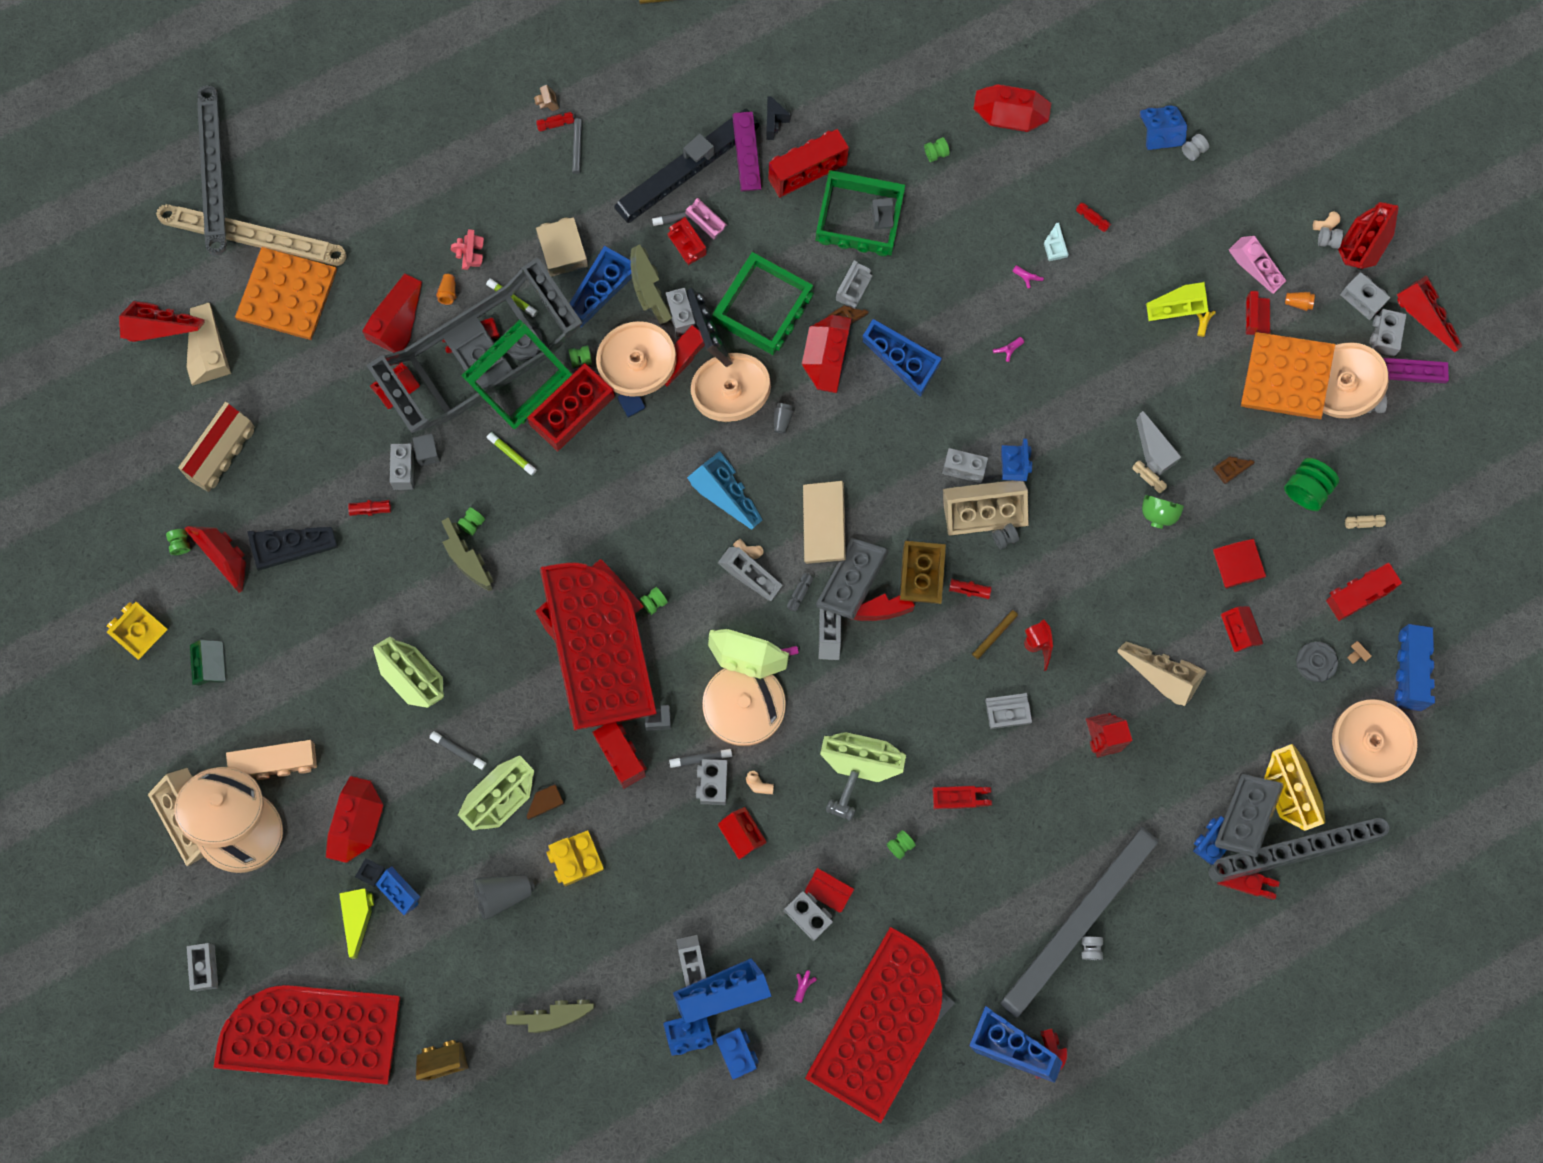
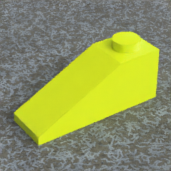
[1146,282,1208,321]
[339,888,374,959]

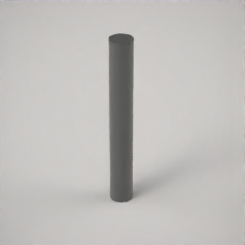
[572,118,582,174]

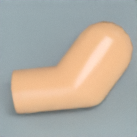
[1313,212,1340,230]
[733,539,764,559]
[746,771,774,795]

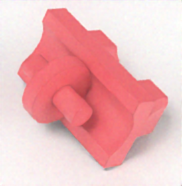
[451,229,484,270]

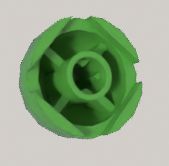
[1142,495,1184,529]

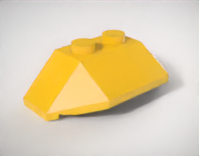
[1264,744,1325,831]

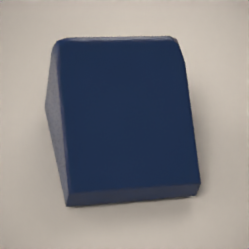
[617,395,645,418]

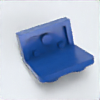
[1140,105,1187,150]

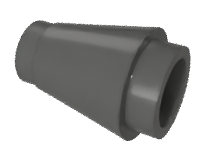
[774,403,793,434]

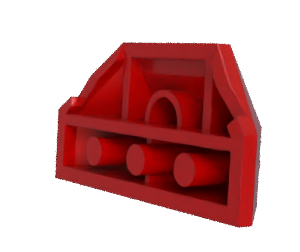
[973,84,1051,132]
[1338,202,1399,269]
[802,315,852,393]
[184,526,246,593]
[326,776,384,863]

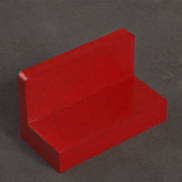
[1246,291,1270,335]
[370,363,420,409]
[1221,606,1263,652]
[718,807,767,859]
[805,868,854,913]

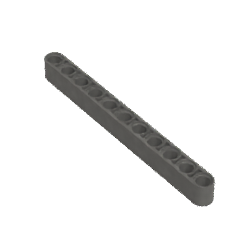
[1000,826,1159,1018]

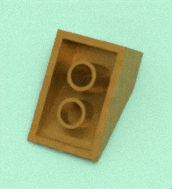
[900,541,946,604]
[416,1040,469,1081]

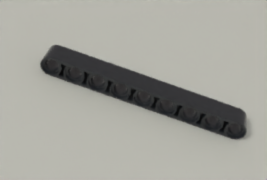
[614,109,760,223]

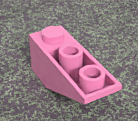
[1229,236,1286,294]

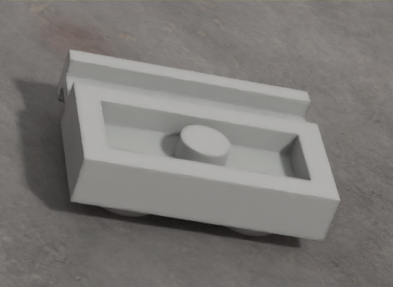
[985,693,1032,729]

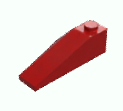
[362,273,422,353]
[1397,275,1462,352]
[119,301,205,342]

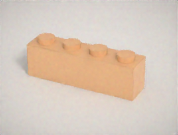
[226,740,317,780]

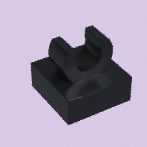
[355,858,385,887]

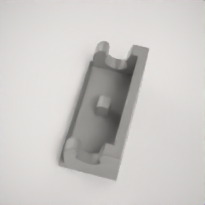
[836,261,872,309]

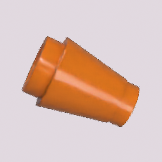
[436,274,456,305]
[1285,292,1315,311]

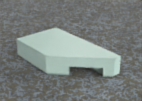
[1044,223,1068,261]

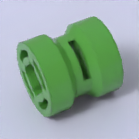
[924,138,950,162]
[569,345,592,368]
[457,507,485,536]
[166,529,190,555]
[639,587,668,615]
[886,830,916,860]

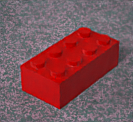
[768,129,849,198]
[527,363,615,452]

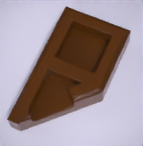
[827,306,869,325]
[1213,456,1255,484]
[526,784,564,820]

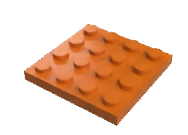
[235,247,337,340]
[1241,332,1336,419]

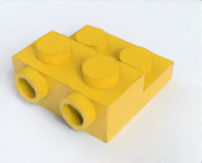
[107,602,168,660]
[546,830,604,886]

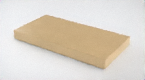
[803,481,846,564]

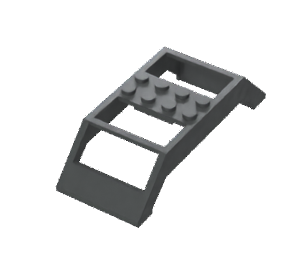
[366,257,582,433]

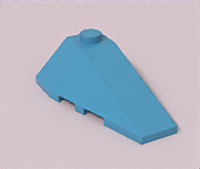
[687,451,762,530]

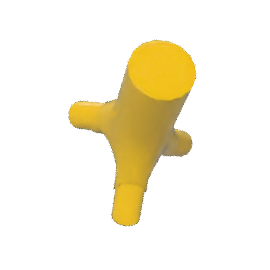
[1197,311,1216,337]

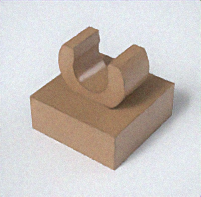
[534,85,559,111]
[1347,641,1371,664]

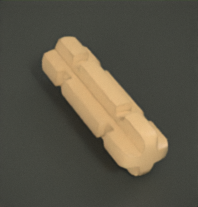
[1132,461,1167,493]
[1345,515,1386,529]

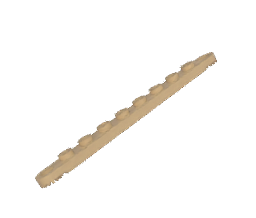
[156,204,346,266]

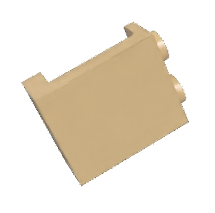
[536,217,588,277]

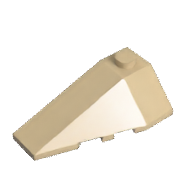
[187,303,231,386]
[1118,642,1206,706]

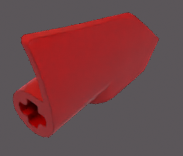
[1024,619,1053,671]

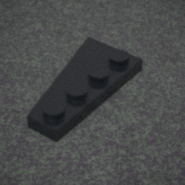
[686,288,733,367]
[247,527,338,571]

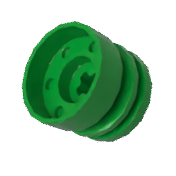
[1284,458,1339,511]

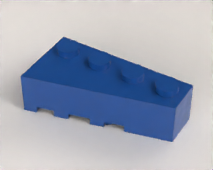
[569,246,632,327]
[863,319,942,397]
[1395,624,1435,711]
[673,958,772,1023]
[970,1006,1063,1083]

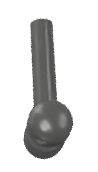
[826,770,859,821]

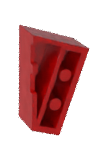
[1326,562,1402,621]
[1086,713,1133,758]
[592,723,647,789]

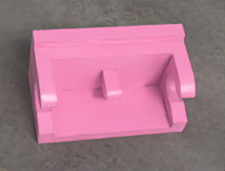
[686,198,727,239]

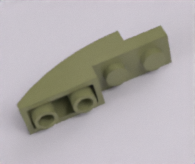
[630,245,672,324]
[441,518,493,591]
[506,1000,595,1033]

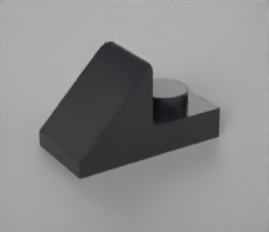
[766,96,790,140]

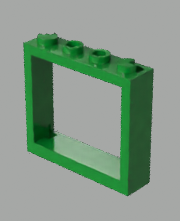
[815,170,905,256]
[712,252,814,355]
[461,320,572,430]

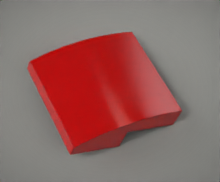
[1213,539,1266,588]

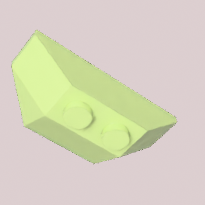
[708,629,789,679]
[373,637,444,708]
[820,732,906,782]
[458,756,534,830]

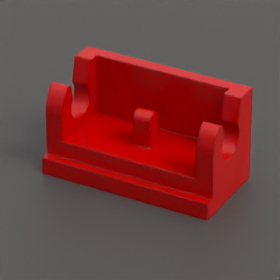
[667,217,706,265]

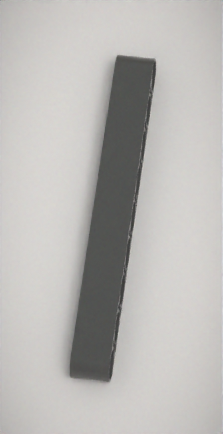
[1208,818,1389,882]

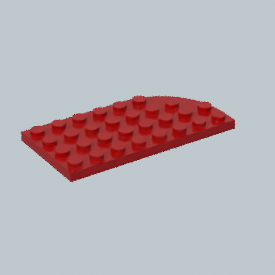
[540,563,656,731]
[805,927,942,1124]
[213,985,401,1085]

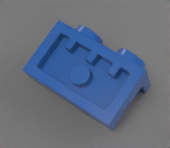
[1001,439,1032,481]
[1193,816,1226,865]
[376,866,420,915]
[663,1017,713,1056]
[716,1028,759,1079]

